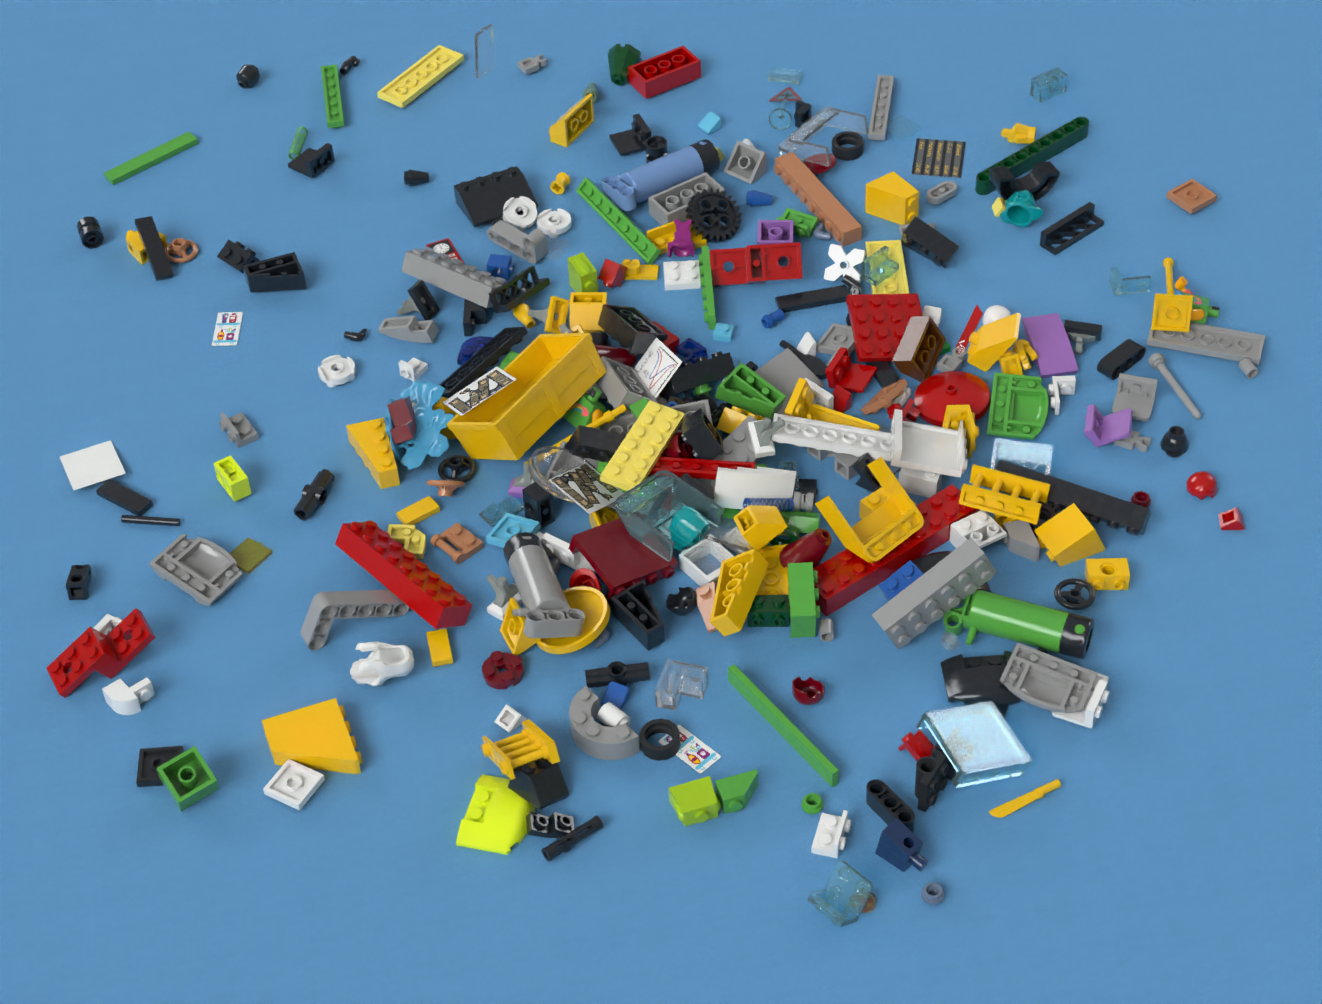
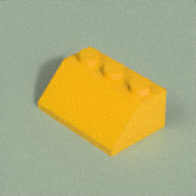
[549,93,594,147]

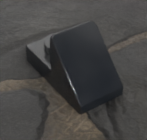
[463,299,487,337]
[852,453,882,493]

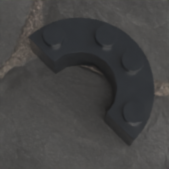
[989,161,1060,201]

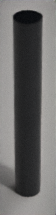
[121,515,180,526]

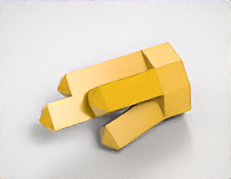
[1001,123,1036,144]
[1011,339,1038,371]

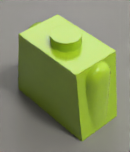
[567,252,598,292]
[668,776,721,826]

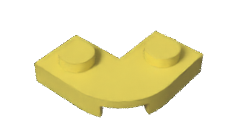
[387,524,426,559]

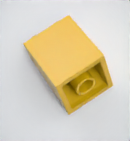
[865,171,920,225]
[1034,503,1106,567]

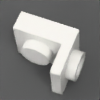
[398,357,428,381]

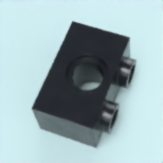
[522,480,555,530]

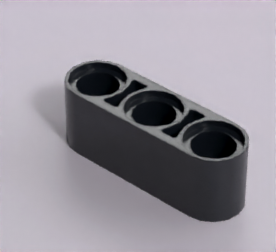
[1097,339,1146,380]
[866,779,915,833]

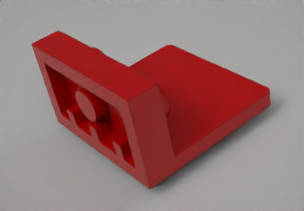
[825,347,877,393]

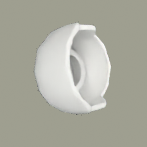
[982,305,1011,325]

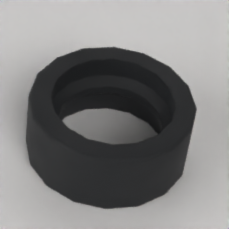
[831,131,864,161]
[639,719,681,761]

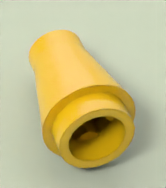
[513,302,536,329]

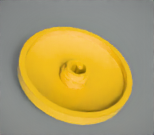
[536,586,610,654]

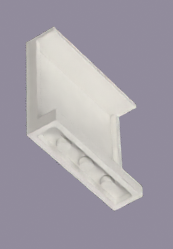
[891,409,968,478]

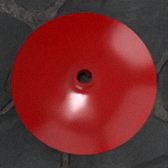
[914,371,990,427]

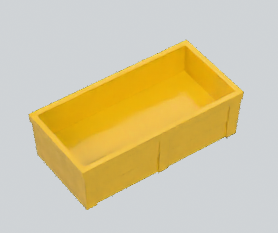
[446,333,606,460]

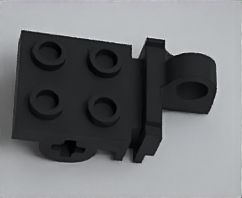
[915,729,973,813]

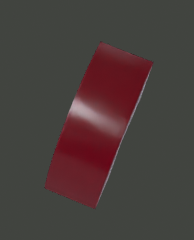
[387,396,416,444]

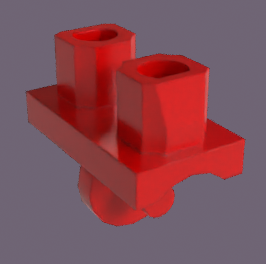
[887,398,921,431]

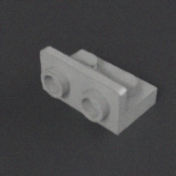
[219,412,259,448]

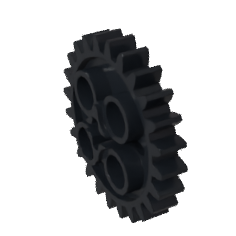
[685,188,742,243]

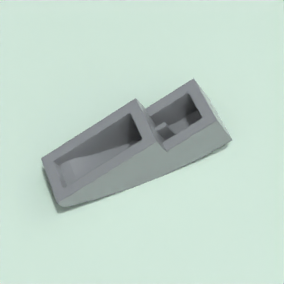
[378,316,439,343]

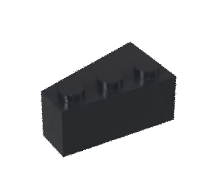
[901,216,959,268]
[243,252,307,293]
[611,579,665,651]

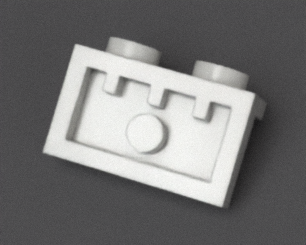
[811,810,851,858]

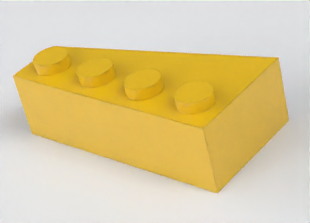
[346,418,400,489]
[710,548,769,637]

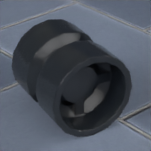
[645,136,668,163]
[77,216,104,249]

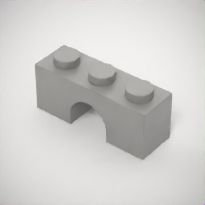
[807,447,860,481]

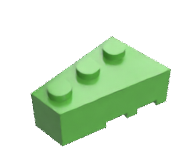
[715,362,786,419]

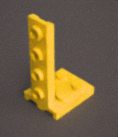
[784,378,881,431]

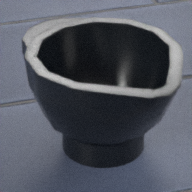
[1160,426,1189,458]

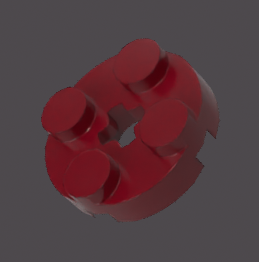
[482,651,524,690]

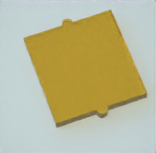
[230,538,273,574]

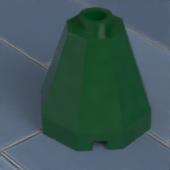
[608,44,642,85]

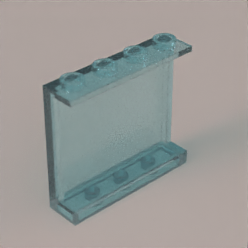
[916,701,1032,788]

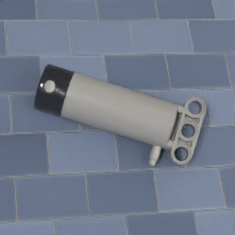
[503,532,585,638]

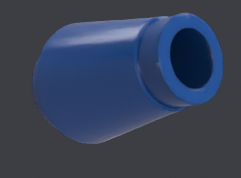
[746,190,772,207]

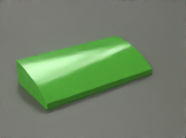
[740,509,821,533]

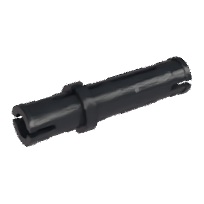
[541,815,604,861]

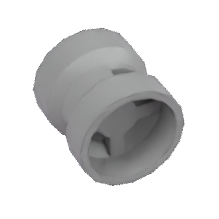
[793,491,814,512]

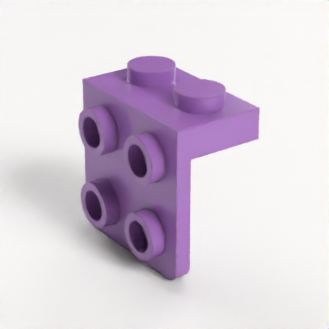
[1084,404,1133,447]

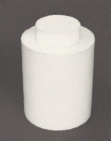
[597,702,630,727]

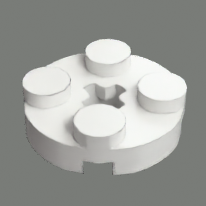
[503,196,537,231]
[537,209,572,238]
[318,355,356,387]

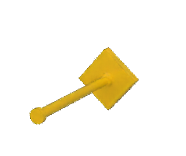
[1151,257,1193,332]

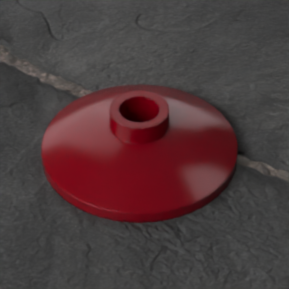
[803,153,836,174]

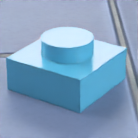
[713,323,734,342]

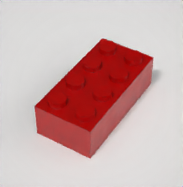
[628,45,701,99]

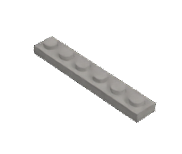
[868,75,894,141]

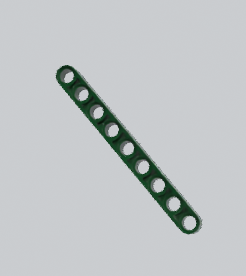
[975,117,1089,195]

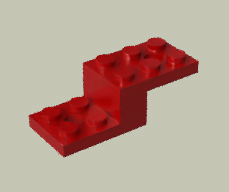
[709,242,803,286]
[46,608,156,698]

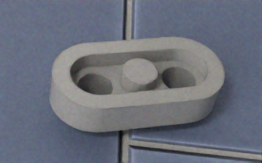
[927,181,957,205]

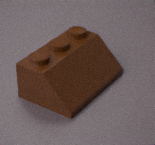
[892,316,946,382]

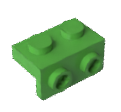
[776,208,819,238]

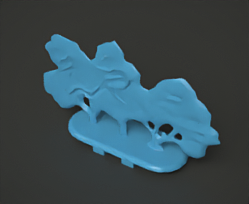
[385,381,455,470]

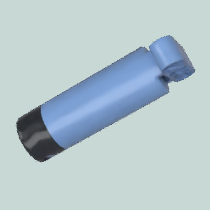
[602,139,720,211]

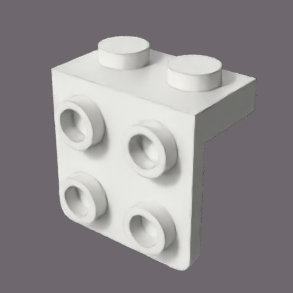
[1052,679,1110,729]

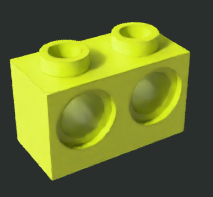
[213,455,252,502]

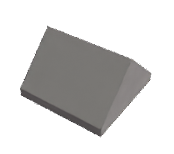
[723,140,766,184]

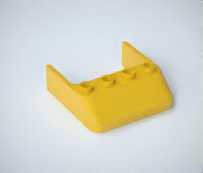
[815,457,924,563]

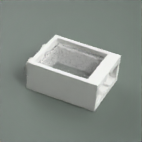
[679,536,734,587]

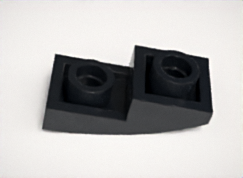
[526,812,574,838]

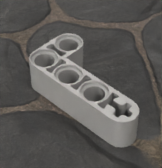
[486,220,548,264]

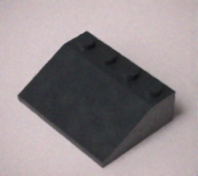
[454,166,538,227]

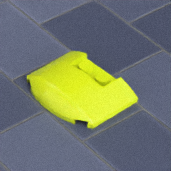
[456,774,536,855]

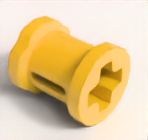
[550,172,571,195]

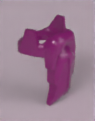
[668,219,694,257]

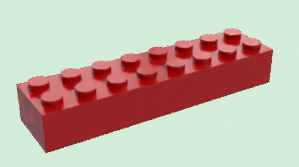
[335,520,473,629]

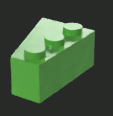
[787,562,820,638]

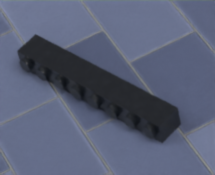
[995,459,1151,536]

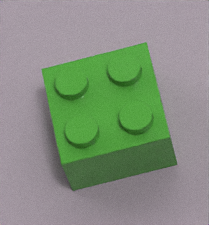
[157,746,219,811]

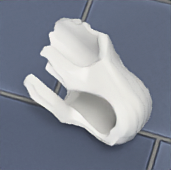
[350,641,414,686]

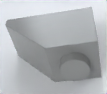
[1001,520,1040,561]

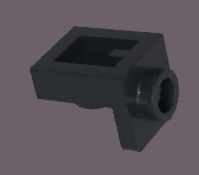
[794,100,811,128]

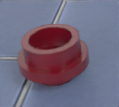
[1131,491,1151,508]

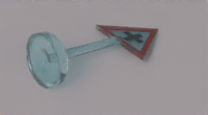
[769,86,802,130]

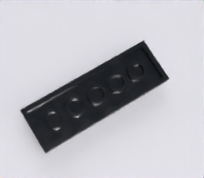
[439,327,528,398]

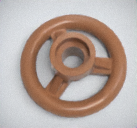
[165,238,198,263]
[426,480,465,497]

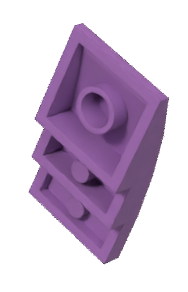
[1022,313,1078,379]

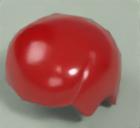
[1186,471,1218,500]

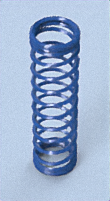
[743,498,794,511]

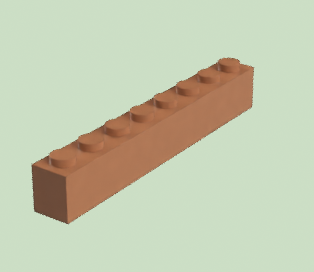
[774,152,862,247]

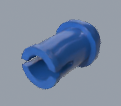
[761,309,785,328]

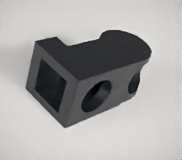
[66,564,92,600]

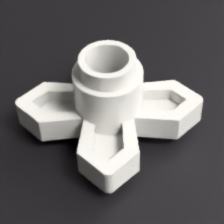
[824,244,866,282]

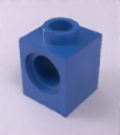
[487,254,515,281]

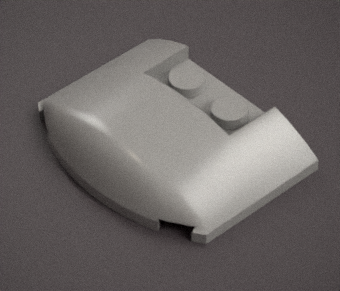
[149,534,242,606]
[1000,642,1098,713]

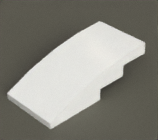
[712,466,796,510]

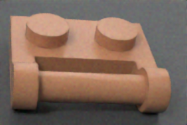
[430,522,484,564]

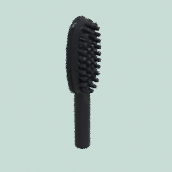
[779,340,827,379]

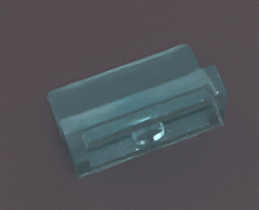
[862,246,899,286]

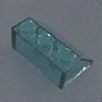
[990,438,1054,476]

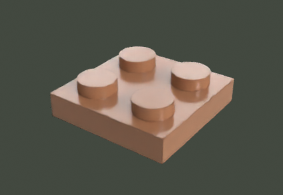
[1166,179,1217,214]
[860,378,908,415]

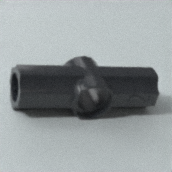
[294,469,335,521]
[585,661,650,688]

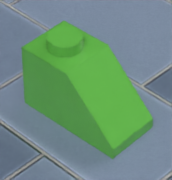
[715,769,758,814]

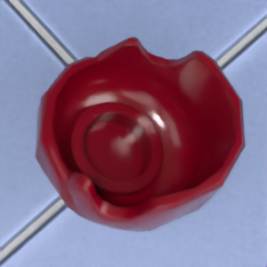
[792,676,825,705]

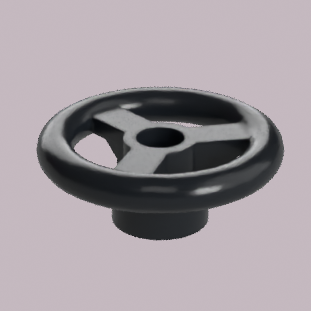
[438,455,476,482]
[1054,578,1096,610]

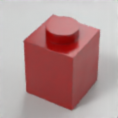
[598,259,628,288]

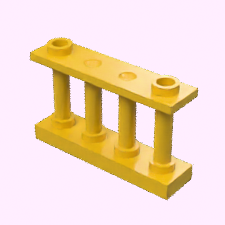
[959,464,1051,525]
[481,719,560,780]

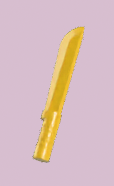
[989,779,1061,818]

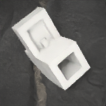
[102,677,155,715]

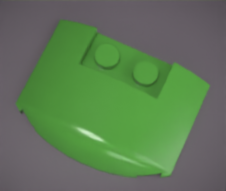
[987,372,1049,440]

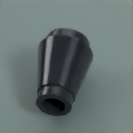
[404,169,429,186]

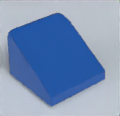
[601,681,630,710]

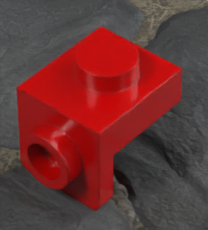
[898,730,935,761]

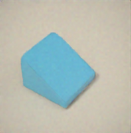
[698,111,721,135]

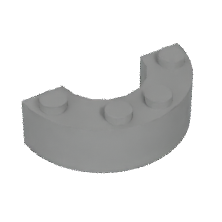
[569,686,640,760]

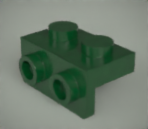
[748,595,789,627]

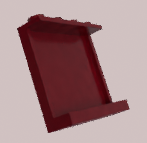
[568,512,678,600]

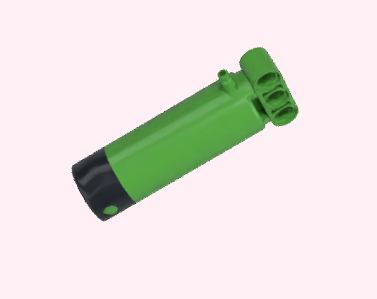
[943,589,1094,659]

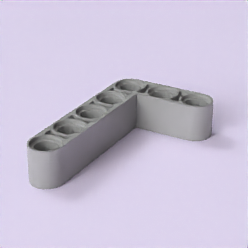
[300,590,410,651]

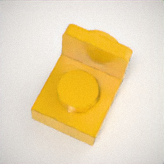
[997,350,1023,375]

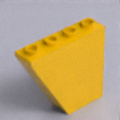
[262,698,363,774]

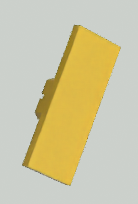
[621,259,659,280]

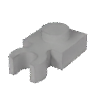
[517,54,548,75]
[937,348,966,372]
[1114,430,1151,452]

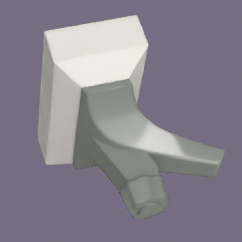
[747,418,785,458]
[486,574,523,621]

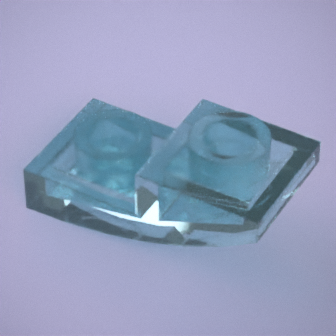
[479,494,524,527]

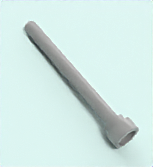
[1148,353,1201,419]

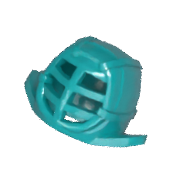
[1000,190,1043,228]
[668,506,710,550]

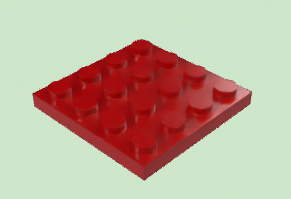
[846,293,923,362]

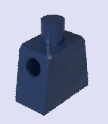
[875,818,929,872]

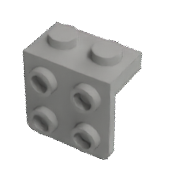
[1111,373,1158,421]

